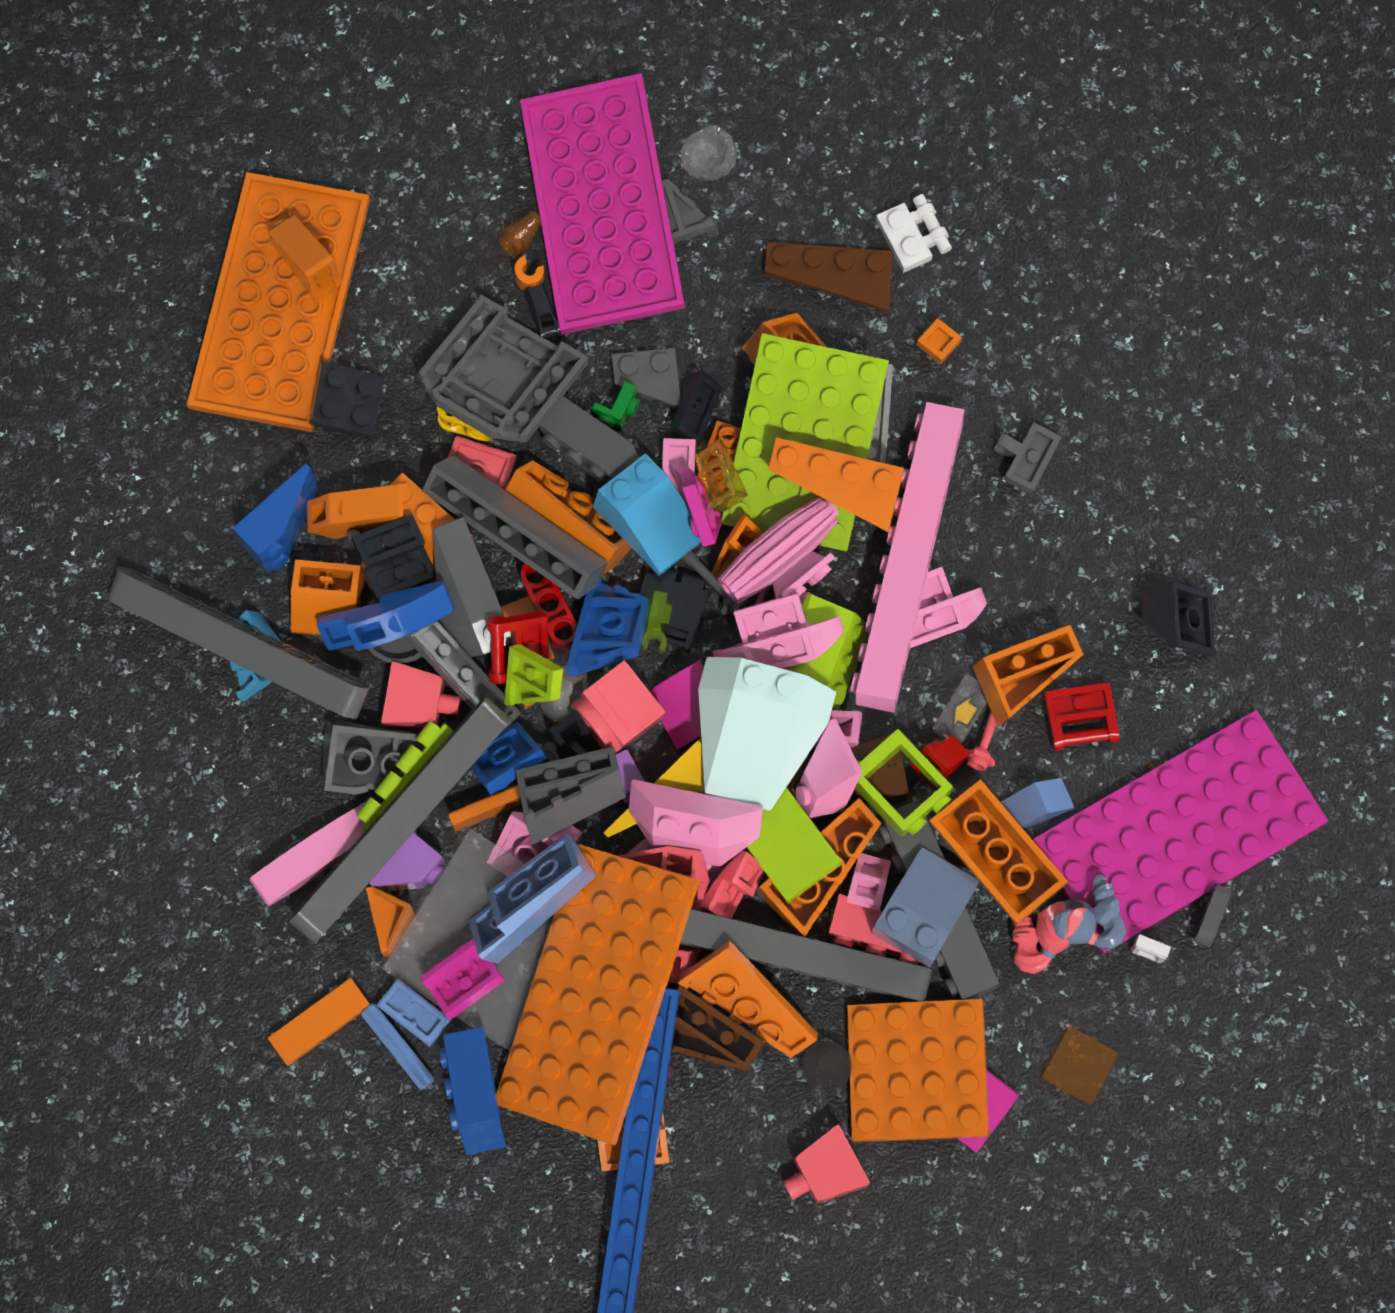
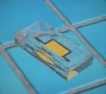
[932,674,988,745]

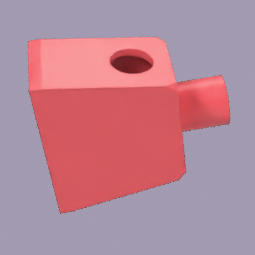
[381,662,461,730]
[783,1125,870,1204]

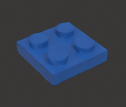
[469,722,547,795]

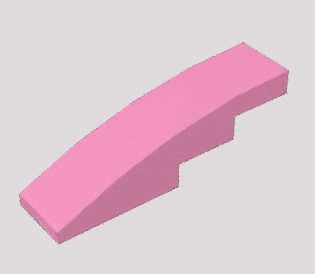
[250,802,366,906]

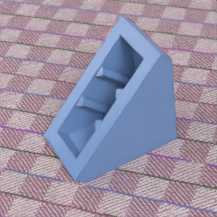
[1000,778,1074,829]

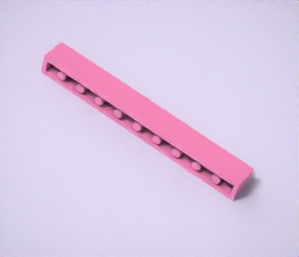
[851,402,964,713]

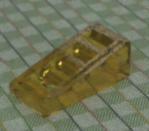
[695,439,748,512]

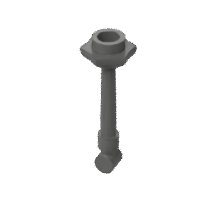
[683,551,747,616]

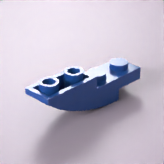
[316,581,454,651]

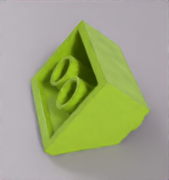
[783,594,868,711]

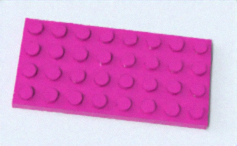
[520,73,686,334]
[1033,710,1328,955]

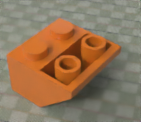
[291,560,365,636]

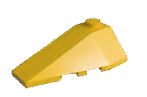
[604,738,705,837]

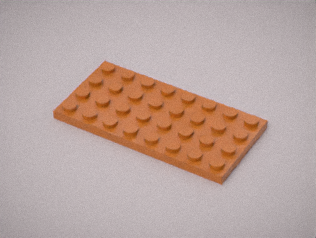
[187,172,370,433]
[496,844,700,1145]

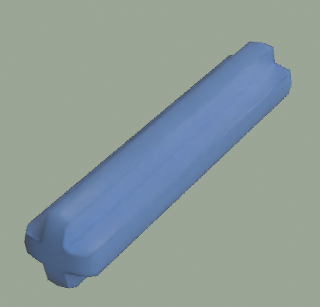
[361,1003,434,1090]

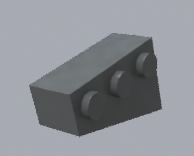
[539,396,639,486]
[515,746,626,845]

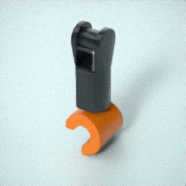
[515,256,562,339]

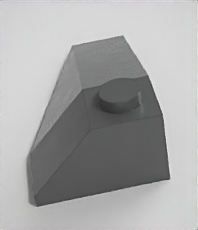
[433,516,512,657]
[323,720,424,794]

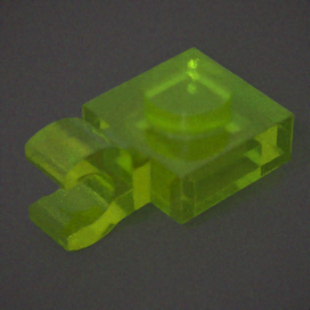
[642,591,673,654]

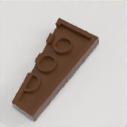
[764,242,893,314]

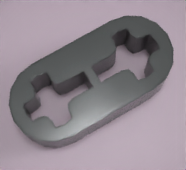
[1193,883,1232,948]

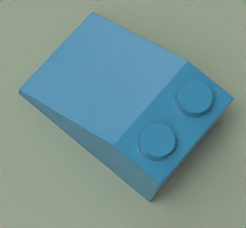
[593,453,701,576]

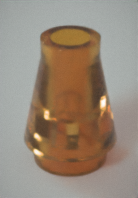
[499,211,542,257]

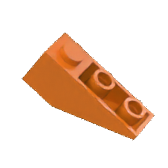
[307,484,403,539]

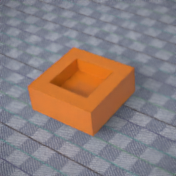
[916,318,962,364]

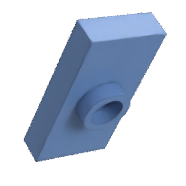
[377,979,451,1047]

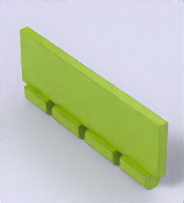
[356,721,453,831]

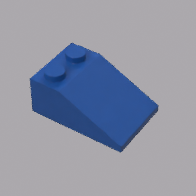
[233,464,318,574]

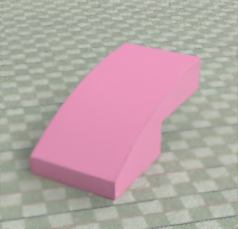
[847,853,891,911]

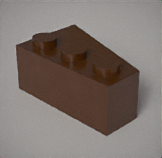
[672,985,767,1071]

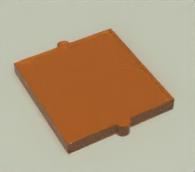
[1042,1026,1119,1106]

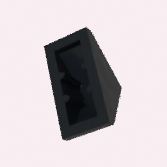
[548,710,601,758]

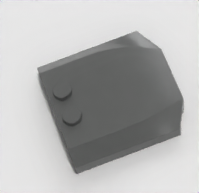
[419,295,589,443]

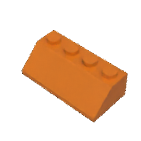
[929,779,1068,925]

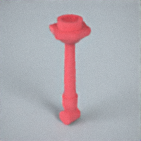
[967,711,997,771]

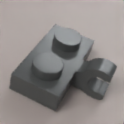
[994,422,1062,495]

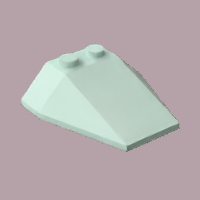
[698,657,836,811]

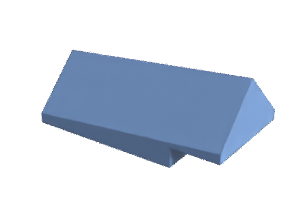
[469,833,597,964]

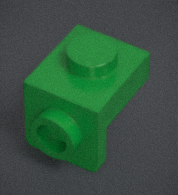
[592,382,640,430]

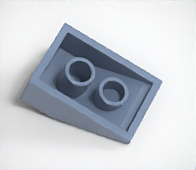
[871,847,980,968]

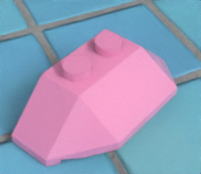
[629,779,763,866]

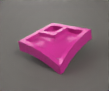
[675,466,722,547]

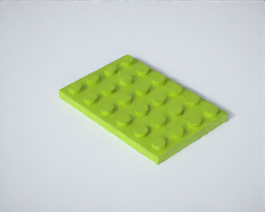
[721,333,889,551]

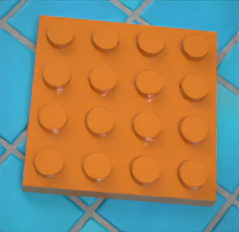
[847,999,990,1142]

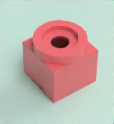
[570,660,666,753]

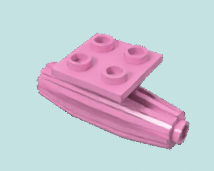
[718,497,839,604]

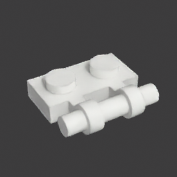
[876,194,952,273]

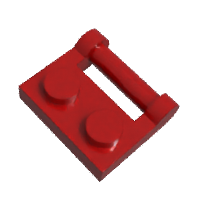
[487,611,548,684]
[1043,682,1120,751]

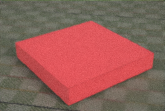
[448,436,517,490]

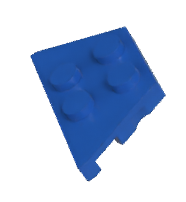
[566,578,651,676]

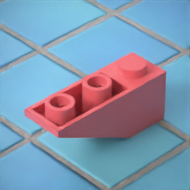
[827,894,922,965]

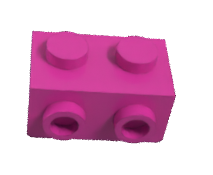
[420,939,505,1020]

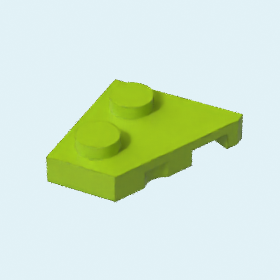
[504,644,563,706]

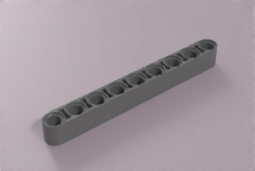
[107,567,370,719]
[288,697,511,943]
[680,909,932,1002]

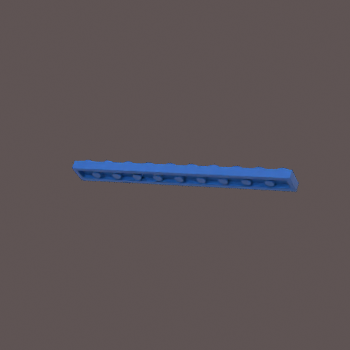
[597,989,680,1313]

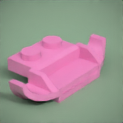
[865,567,987,648]
[712,593,844,669]

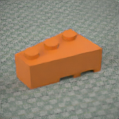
[972,625,1083,727]

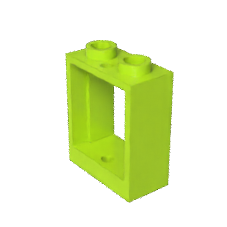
[855,729,953,838]

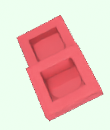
[699,851,765,919]

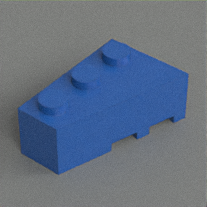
[439,1027,507,1155]

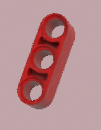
[520,563,577,653]

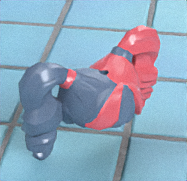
[1012,874,1126,974]

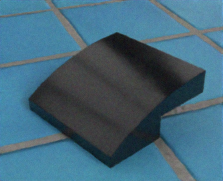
[351,514,436,603]

